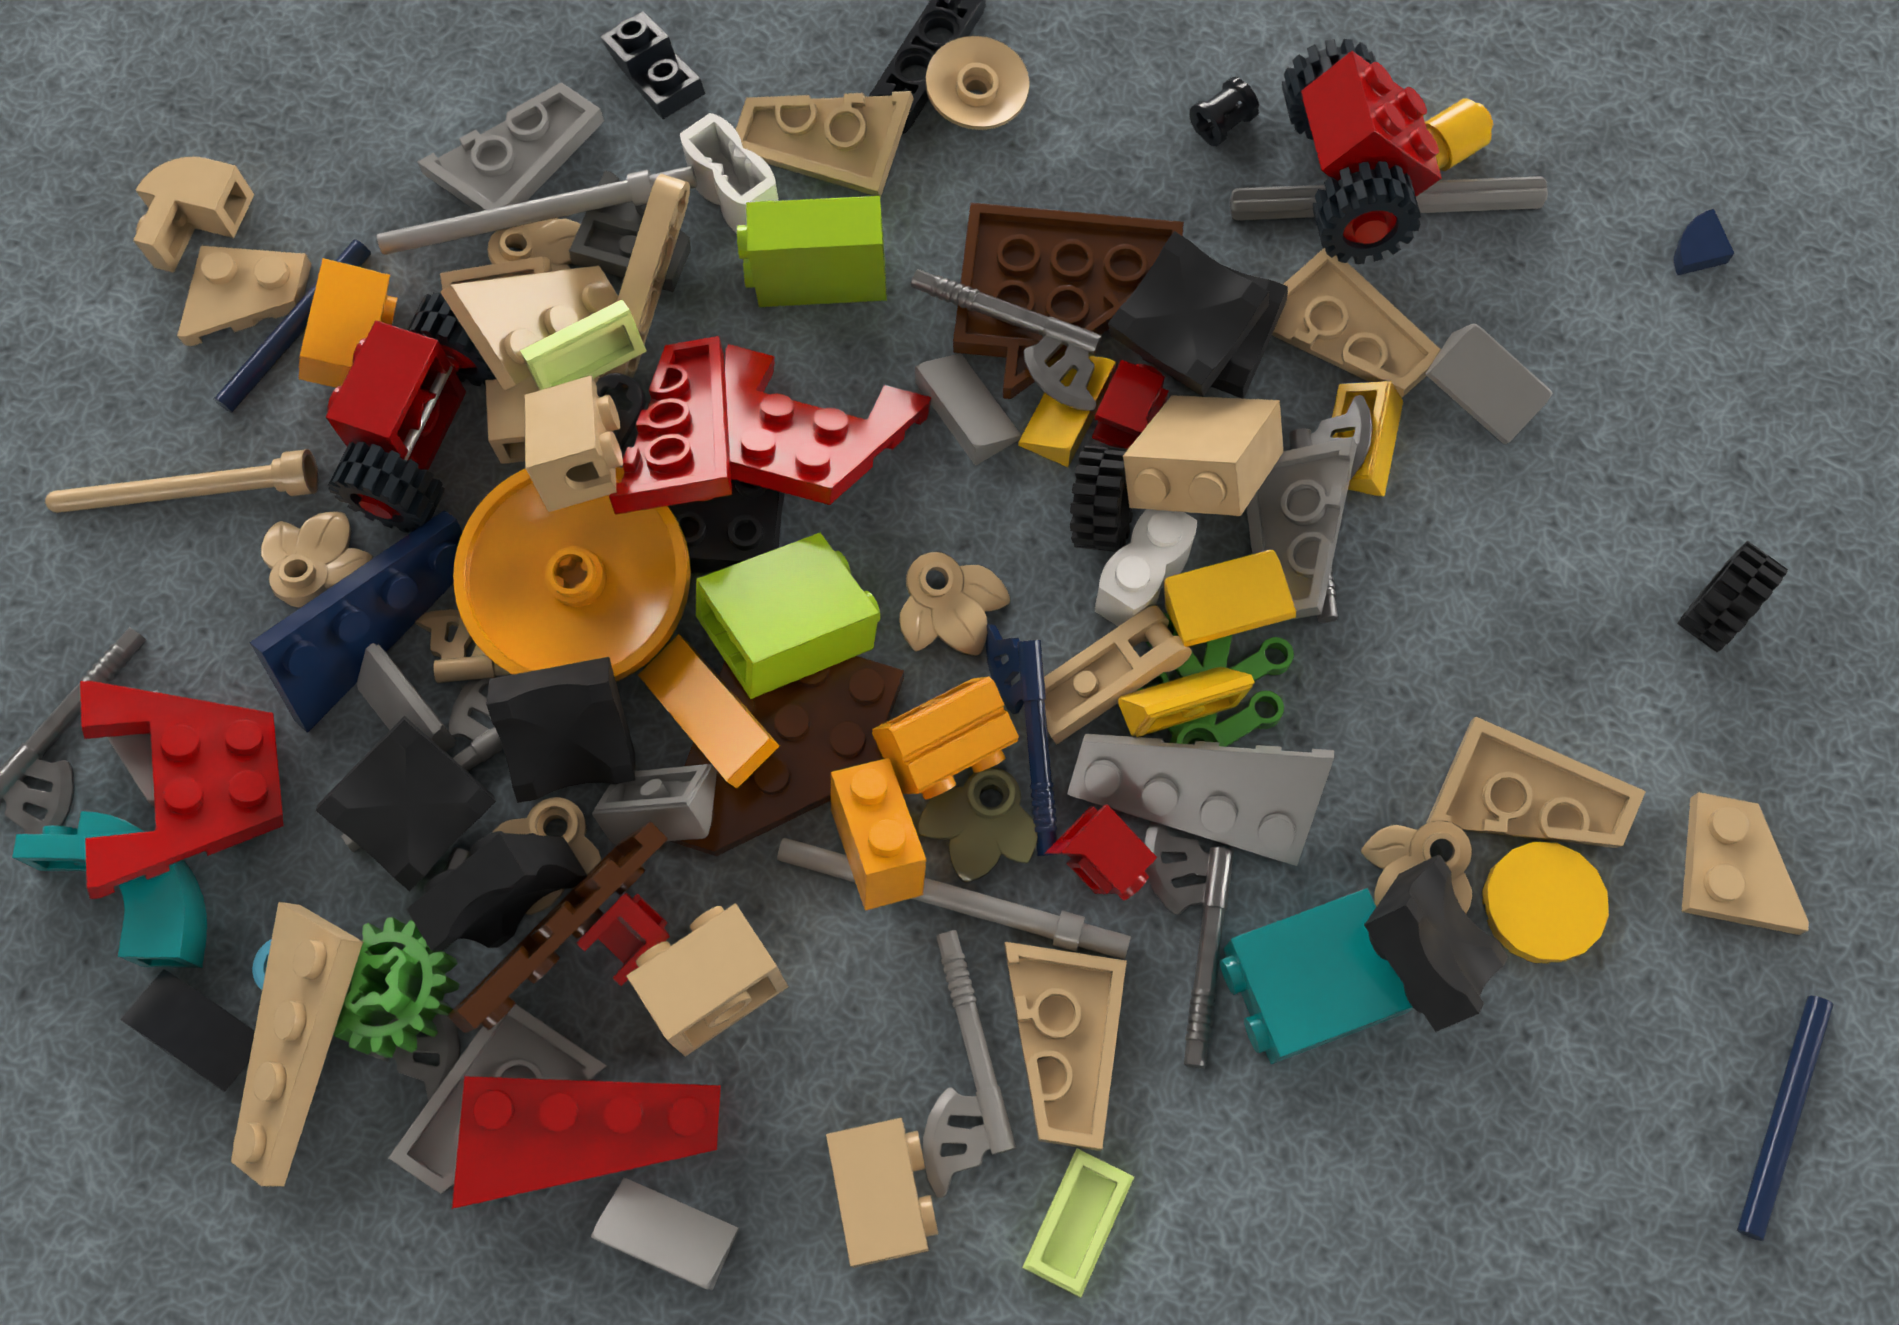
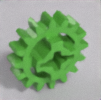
[333,917,459,1058]

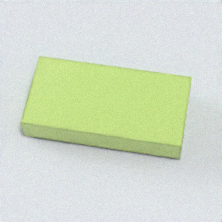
[520,300,647,390]
[1022,1148,1134,1298]

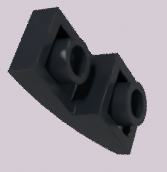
[600,11,706,119]
[120,969,255,1092]

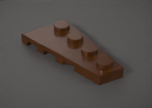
[447,821,668,1033]

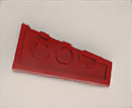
[609,336,732,515]
[452,1076,721,1209]

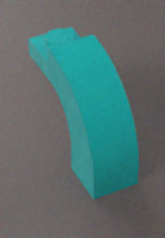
[12,811,207,968]

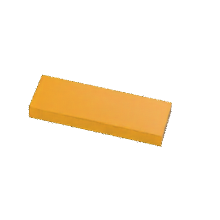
[638,634,780,788]

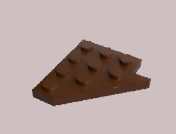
[953,203,1184,399]
[670,656,904,856]

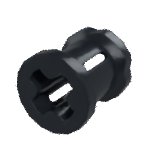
[1189,77,1259,146]

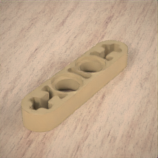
[600,174,690,388]

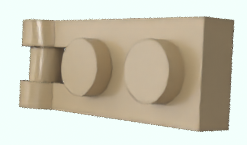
[1044,606,1192,745]

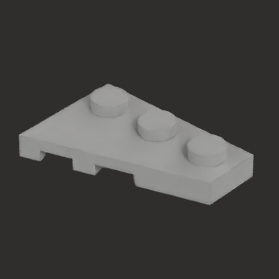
[417,82,604,212]
[1247,437,1357,622]
[388,1004,608,1194]

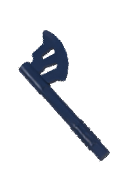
[985,624,1058,856]

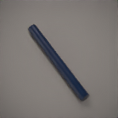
[213,239,371,413]
[1737,996,1834,1241]

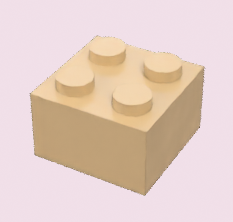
[626,903,788,1057]

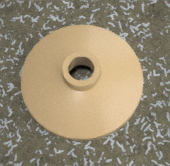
[926,36,1029,130]

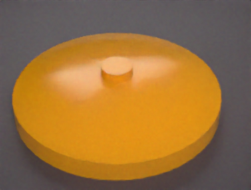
[453,467,691,681]

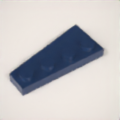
[250,511,462,733]

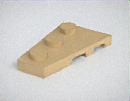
[736,91,914,198]
[1272,248,1441,398]
[440,265,618,391]
[1427,717,1646,848]
[1004,942,1127,1151]

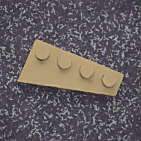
[231,902,363,1186]

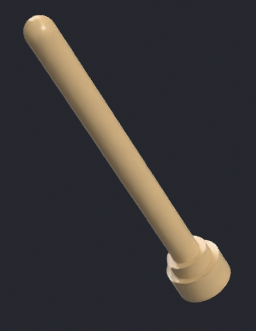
[45,449,318,513]

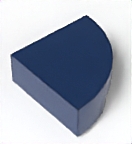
[1674,209,1735,276]

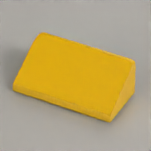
[1018,356,1117,467]
[1332,381,1403,496]
[1164,550,1296,647]
[1118,667,1255,737]

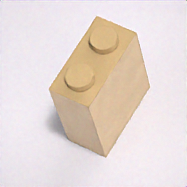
[1123,395,1284,516]

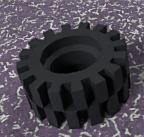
[1070,445,1133,552]
[1677,541,1788,652]

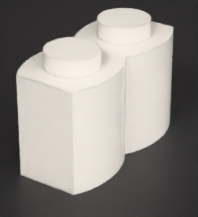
[680,113,779,233]
[1095,509,1197,626]

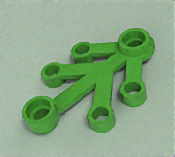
[1137,613,1294,747]

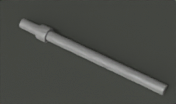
[377,166,697,255]
[777,837,1131,960]

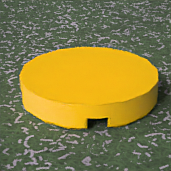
[1482,842,1609,964]

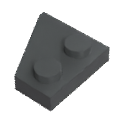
[569,171,691,292]

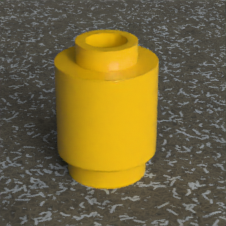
[1425,98,1493,171]

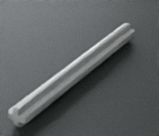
[1230,176,1548,220]

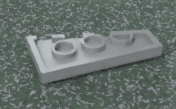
[1067,734,1334,866]

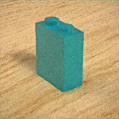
[1220,888,1414,1065]

